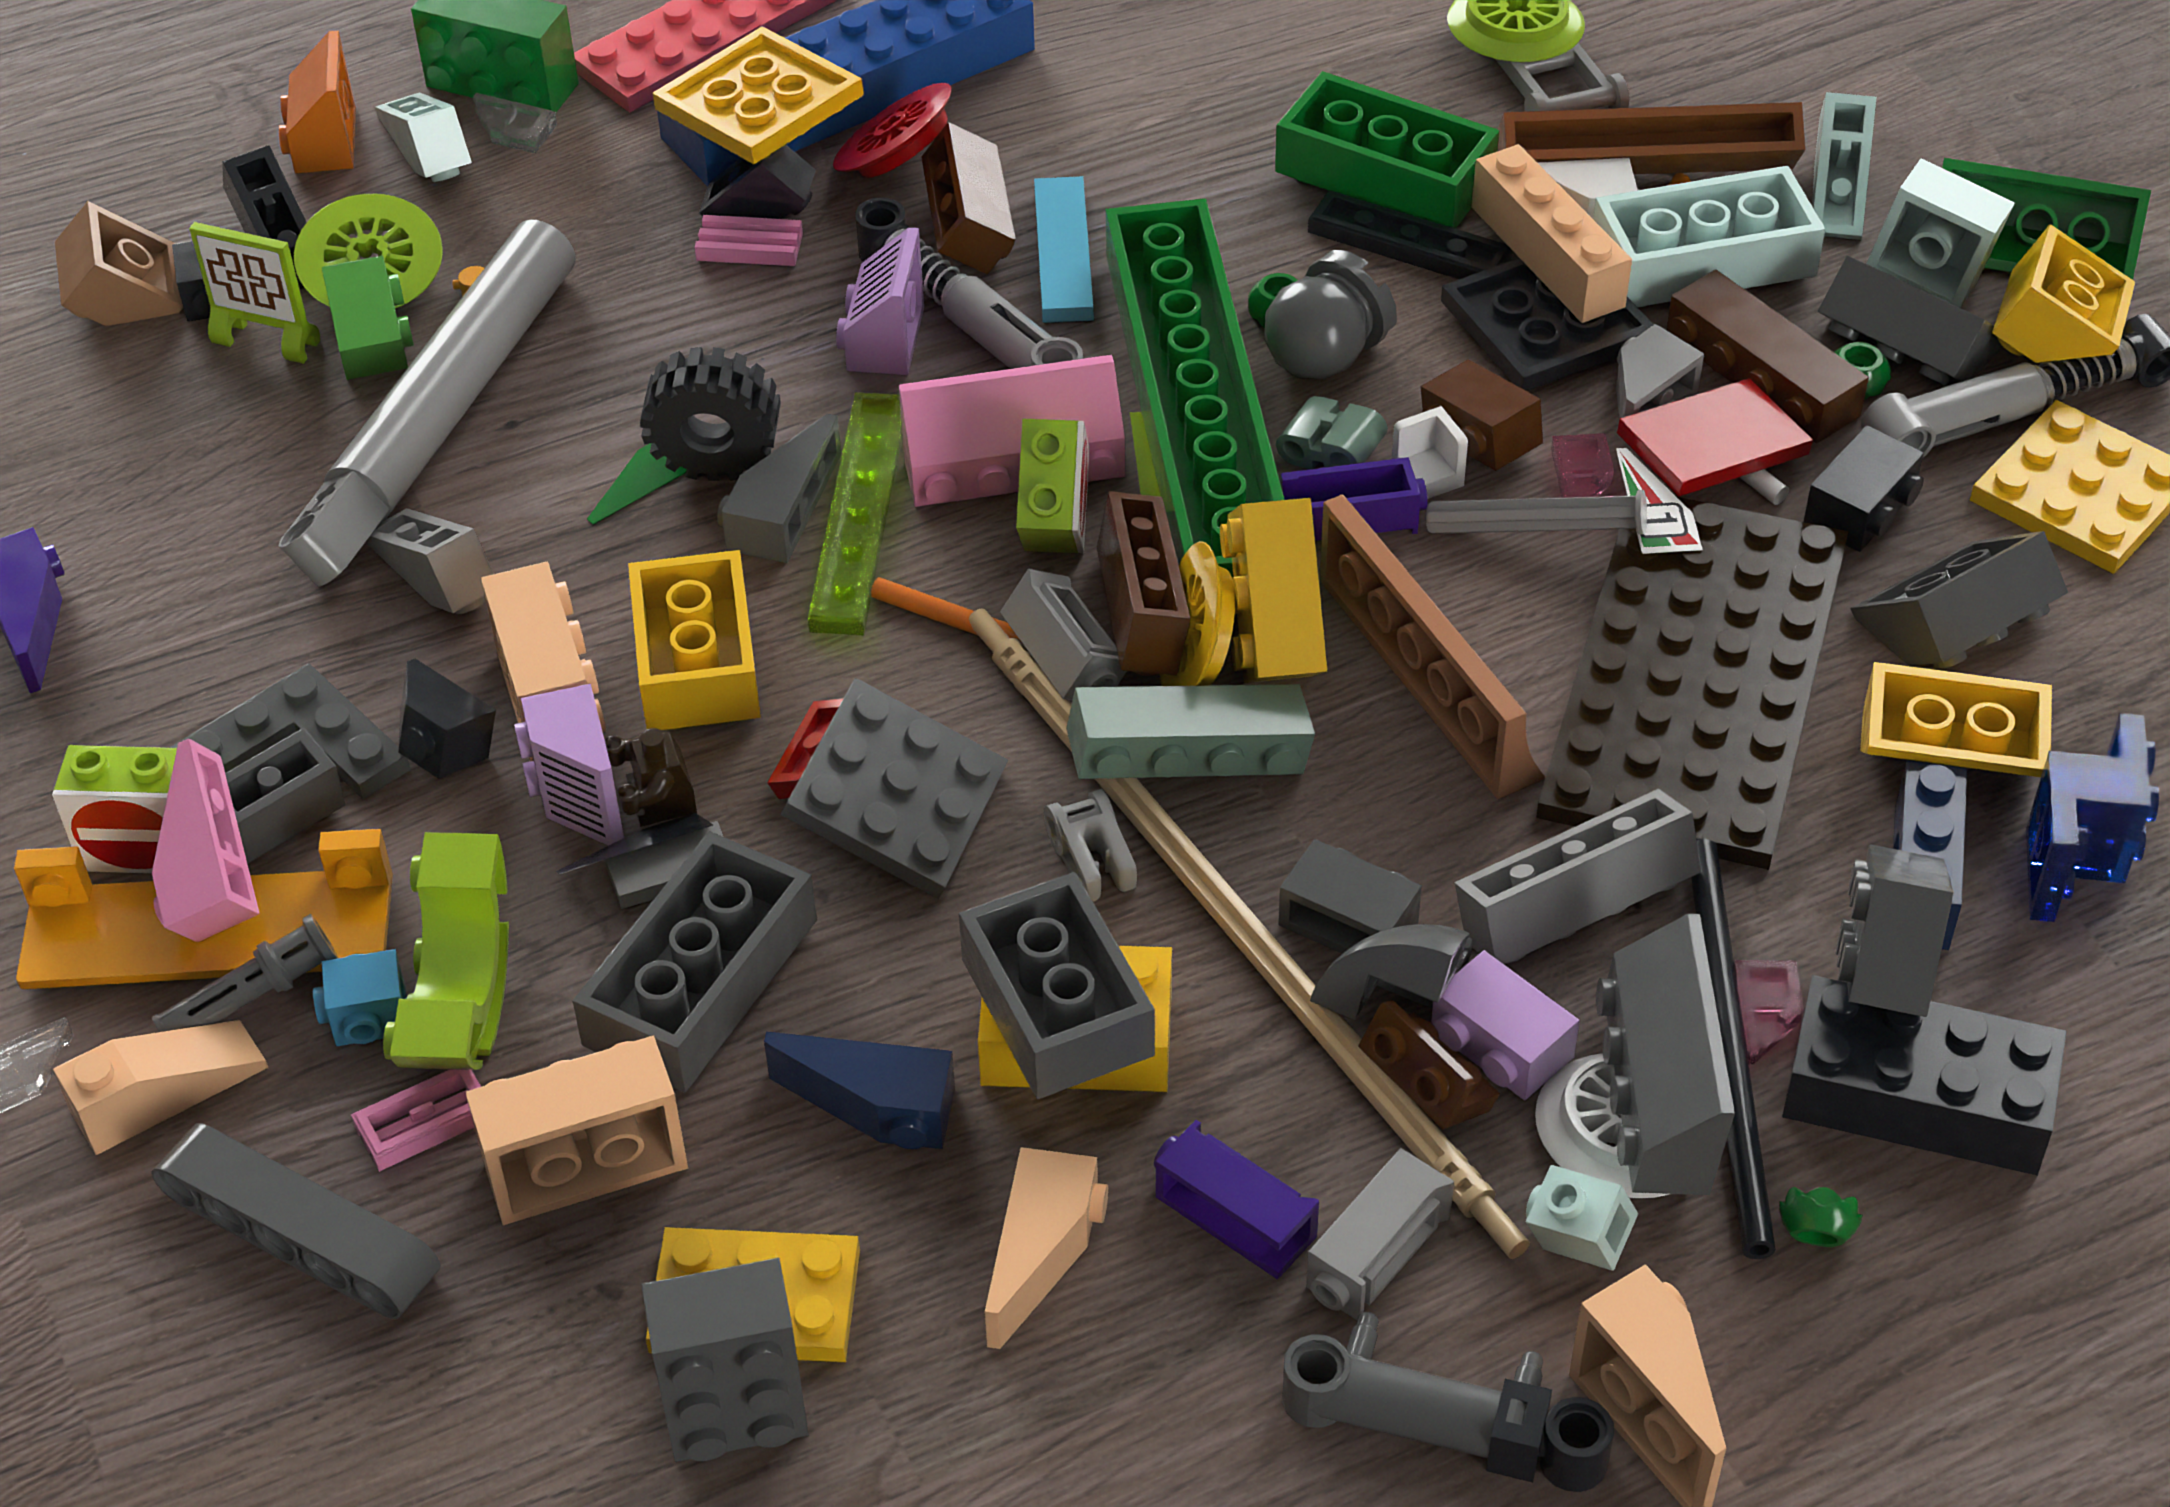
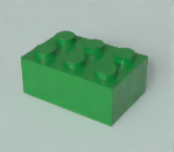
[411,0,579,117]

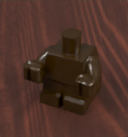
[605,728,697,827]

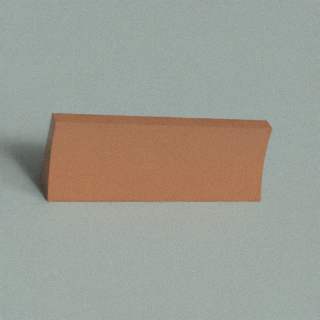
[1320,494,1546,800]

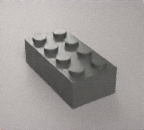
[572,831,817,1093]

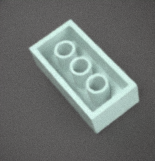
[1593,166,1825,307]

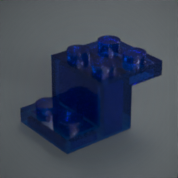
[2026,713,2159,922]

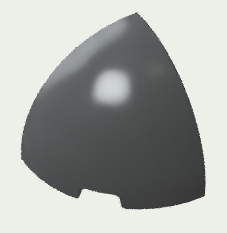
[1310,924,1473,1020]

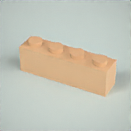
[1471,144,1632,323]

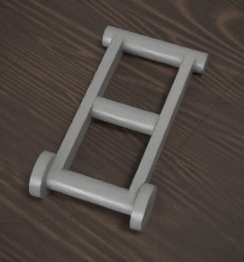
[1495,43,1629,111]

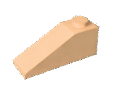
[53,1020,268,1155]
[985,1147,1108,1349]

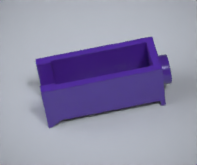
[1280,457,1428,541]
[1154,1120,1319,1280]

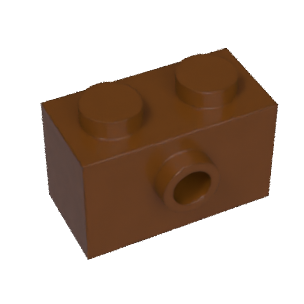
[1420,359,1543,471]

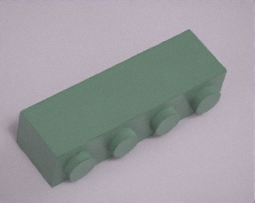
[1066,684,1315,779]

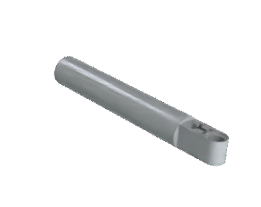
[279,220,576,586]

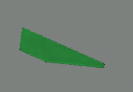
[587,443,687,525]

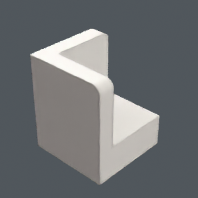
[1392,406,1468,499]

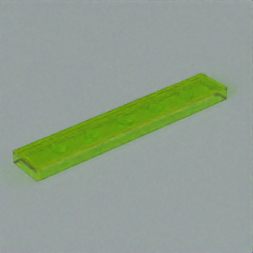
[808,392,903,636]

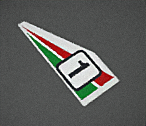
[1616,448,1703,554]

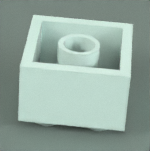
[1866,159,2015,308]

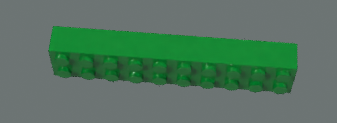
[1105,198,1284,579]

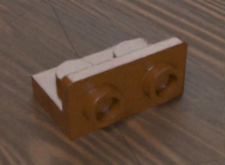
[1358,1000,1500,1130]

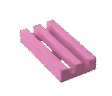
[695,215,803,266]
[351,1069,481,1172]

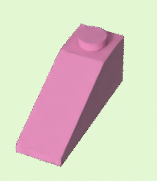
[152,738,260,942]

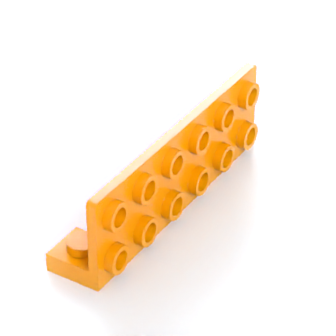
[14,829,393,989]

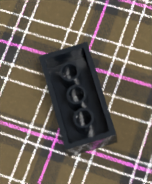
[1782,975,2067,1176]

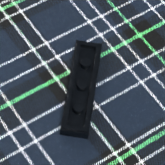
[1308,190,1513,279]

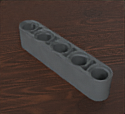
[151,1123,441,1319]

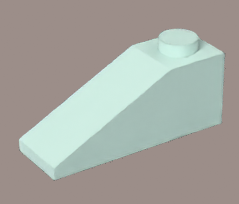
[375,92,472,182]
[1812,92,1877,240]

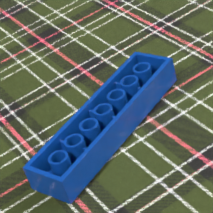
[654,0,1035,187]

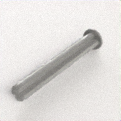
[1425,490,1647,534]

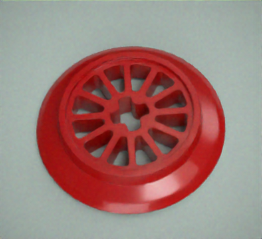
[833,83,952,178]

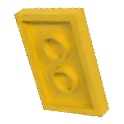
[646,1227,860,1362]

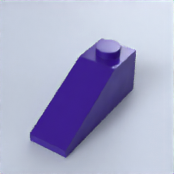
[0,527,65,694]

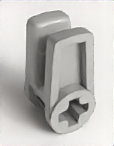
[1044,789,1137,902]

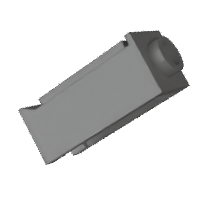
[1000,569,1127,700]
[1306,1148,1454,1320]

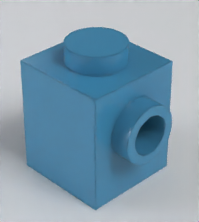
[313,949,407,1046]

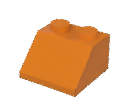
[279,30,356,174]

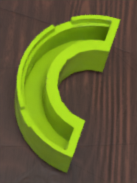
[383,832,509,1070]

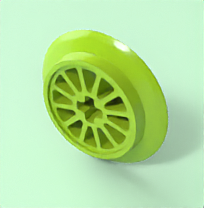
[1447,0,1585,62]
[294,194,443,308]

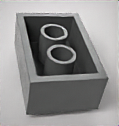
[1835,844,1954,1017]
[959,872,1155,1099]
[641,1258,809,1462]

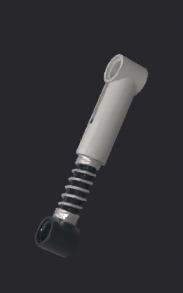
[855,197,1083,369]
[1861,314,2170,457]

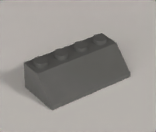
[1596,914,1735,1195]

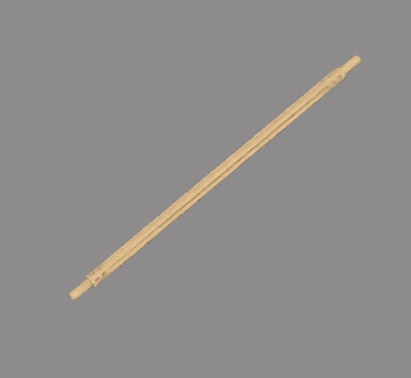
[969,609,1530,1259]

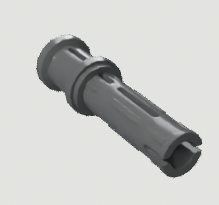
[152,914,338,1032]

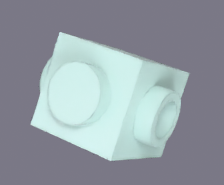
[1525,1165,1638,1271]

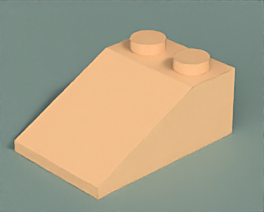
[1569,1264,1726,1507]

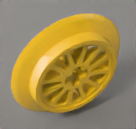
[1160,541,1235,686]

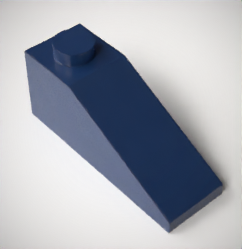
[764,1032,955,1149]

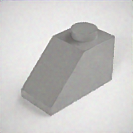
[1616,324,1704,420]

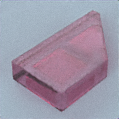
[1551,433,1614,498]
[1734,960,1804,1064]

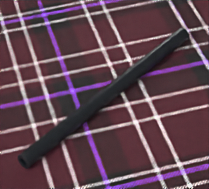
[1691,839,1776,1259]

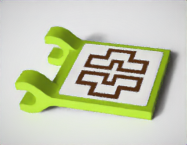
[189,222,320,364]

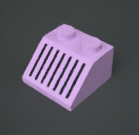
[836,228,924,375]
[514,684,624,846]

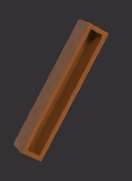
[1498,102,1806,175]

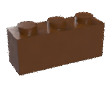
[921,122,1016,274]

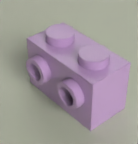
[1431,950,1580,1101]

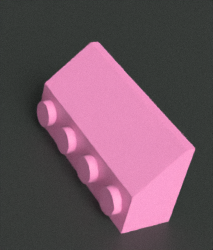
[899,355,1125,507]

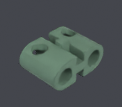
[1276,396,1388,469]

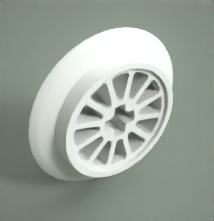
[1535,1053,1669,1198]

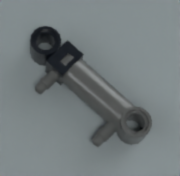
[1282,1312,1614,1492]

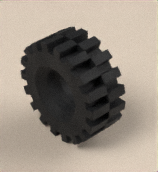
[640,347,781,481]

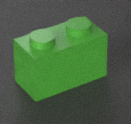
[322,255,414,380]

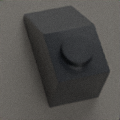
[699,145,816,219]
[398,658,496,779]

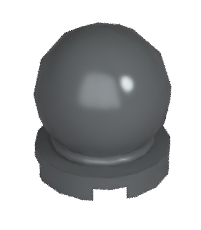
[1264,250,1397,380]

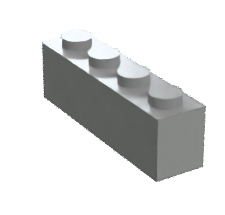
[1454,789,1701,964]

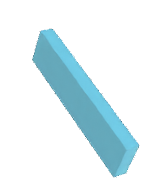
[1034,176,1094,323]

